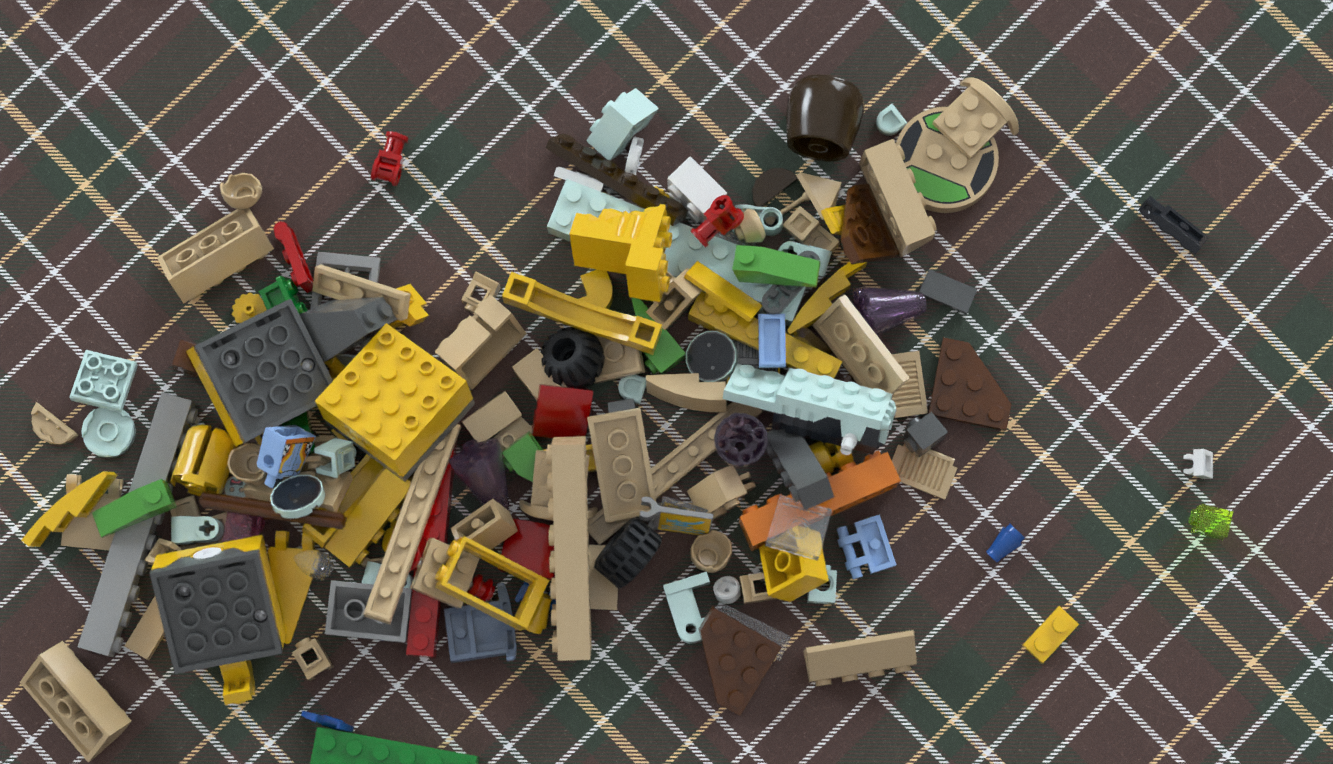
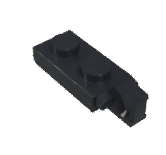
[1138,196,1208,254]

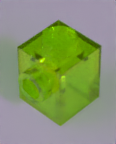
[1189,504,1233,540]

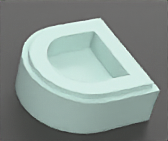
[876,104,907,136]
[618,375,646,405]

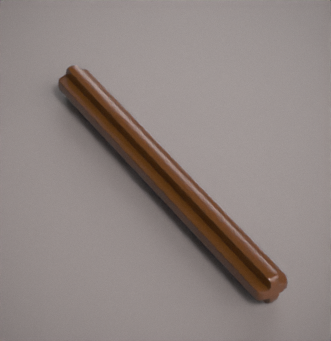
[199,492,347,529]

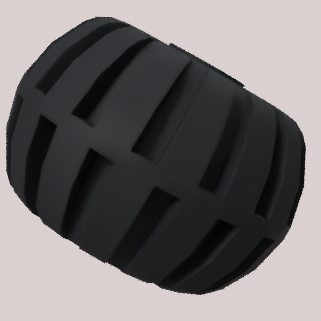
[541,327,605,389]

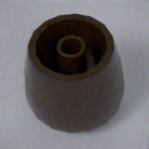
[786,74,864,162]

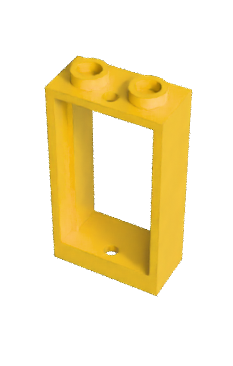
[435,536,549,631]

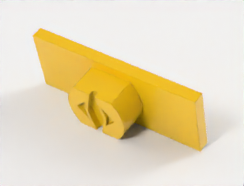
[684,261,762,322]

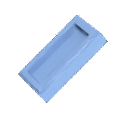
[758,314,786,368]

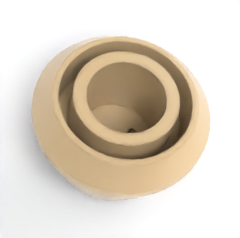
[734,208,766,243]

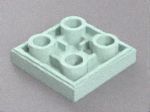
[70,350,138,413]

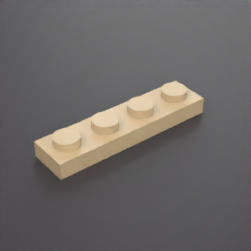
[312,265,410,321]

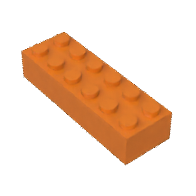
[739,451,901,551]

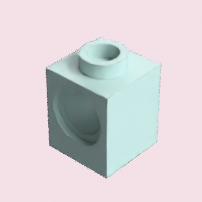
[807,565,837,604]

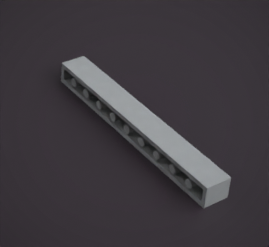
[78,392,198,658]

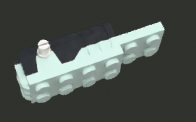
[723,364,897,455]

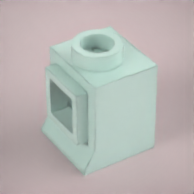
[314,438,356,478]

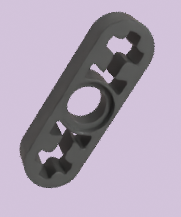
[761,251,820,314]

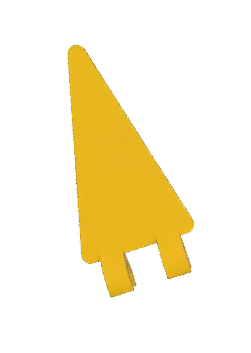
[268,531,321,644]

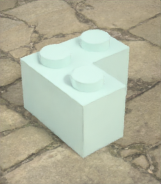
[587,88,659,160]

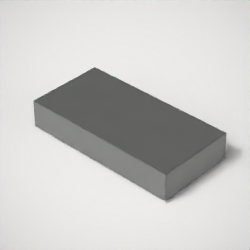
[918,269,977,315]

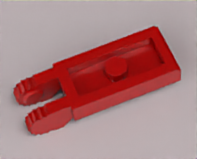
[273,221,313,293]

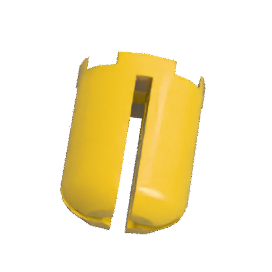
[170,424,237,497]

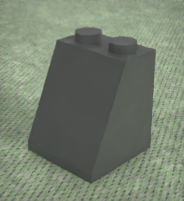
[300,297,397,362]

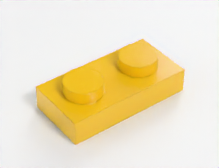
[1022,606,1079,664]

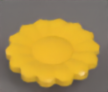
[232,293,267,323]

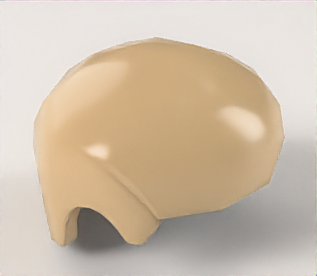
[220,173,262,210]
[227,443,268,483]
[690,530,732,573]

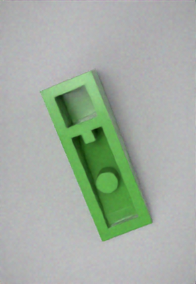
[732,245,820,287]
[631,297,686,375]
[502,431,543,482]
[92,479,177,538]

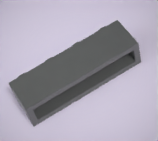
[764,429,834,510]

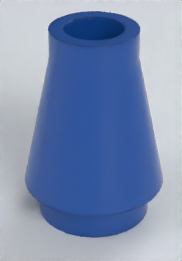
[986,524,1025,563]

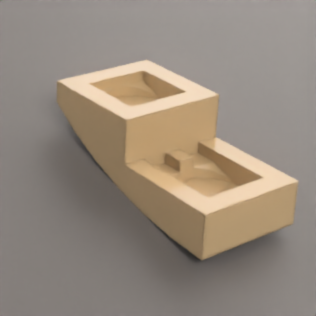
[783,206,840,254]

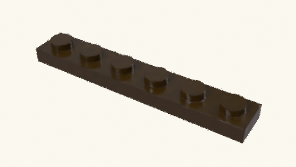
[546,133,689,226]

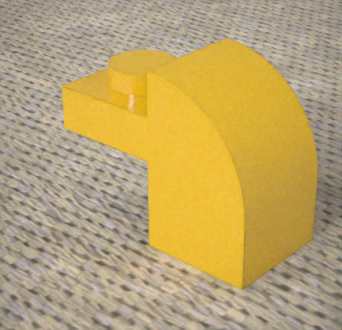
[579,269,613,309]
[220,660,255,705]

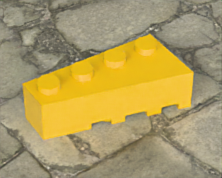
[325,468,415,567]

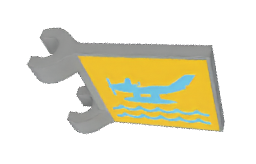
[639,497,713,535]

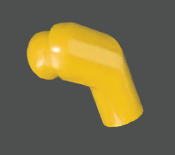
[324,357,345,381]

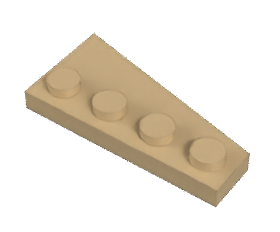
[243,471,353,512]

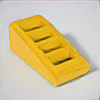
[821,205,845,235]

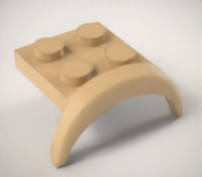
[932,77,1019,160]
[519,450,598,520]

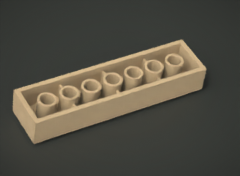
[546,436,592,661]

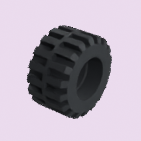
[594,516,662,589]

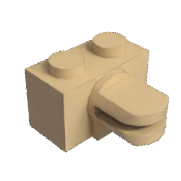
[646,268,703,330]
[687,465,756,519]

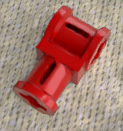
[371,131,409,186]
[690,195,744,248]

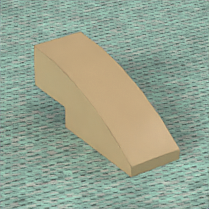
[646,373,727,413]

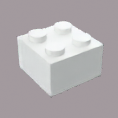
[667,157,727,224]

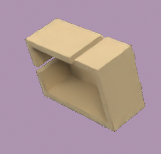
[435,294,527,390]

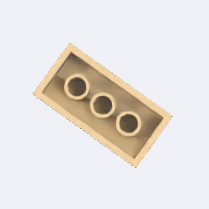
[859,139,937,257]
[157,208,274,303]
[804,630,917,687]
[20,641,131,763]

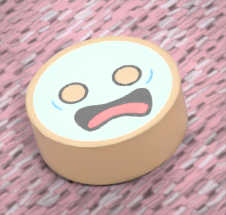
[223,476,247,498]

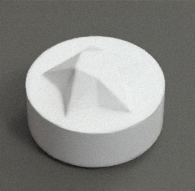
[713,576,741,604]

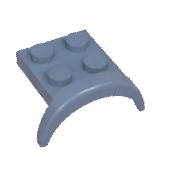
[444,582,517,663]

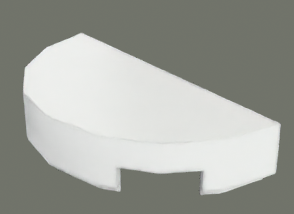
[625,136,644,175]
[554,167,604,192]

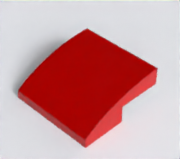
[532,384,593,438]
[498,519,555,581]

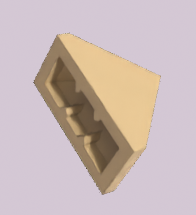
[796,172,842,220]

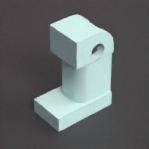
[663,572,710,644]

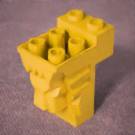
[569,204,672,302]

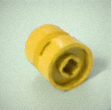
[808,441,854,474]

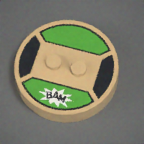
[896,107,999,213]

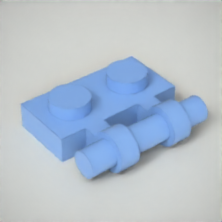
[836,515,896,580]

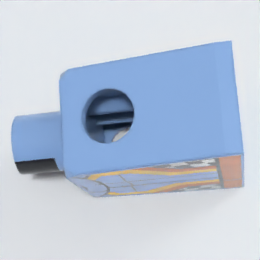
[257,425,316,489]

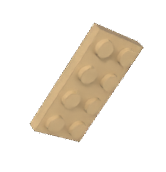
[813,295,910,394]
[587,408,656,522]

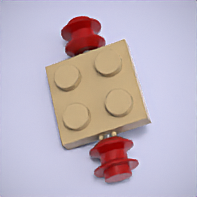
[409,538,495,609]

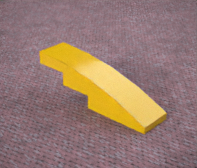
[786,262,867,336]
[21,471,118,547]

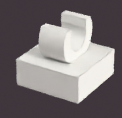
[1183,449,1213,479]

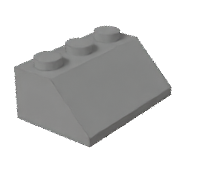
[325,580,412,643]

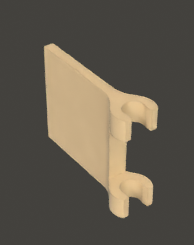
[61,474,124,550]

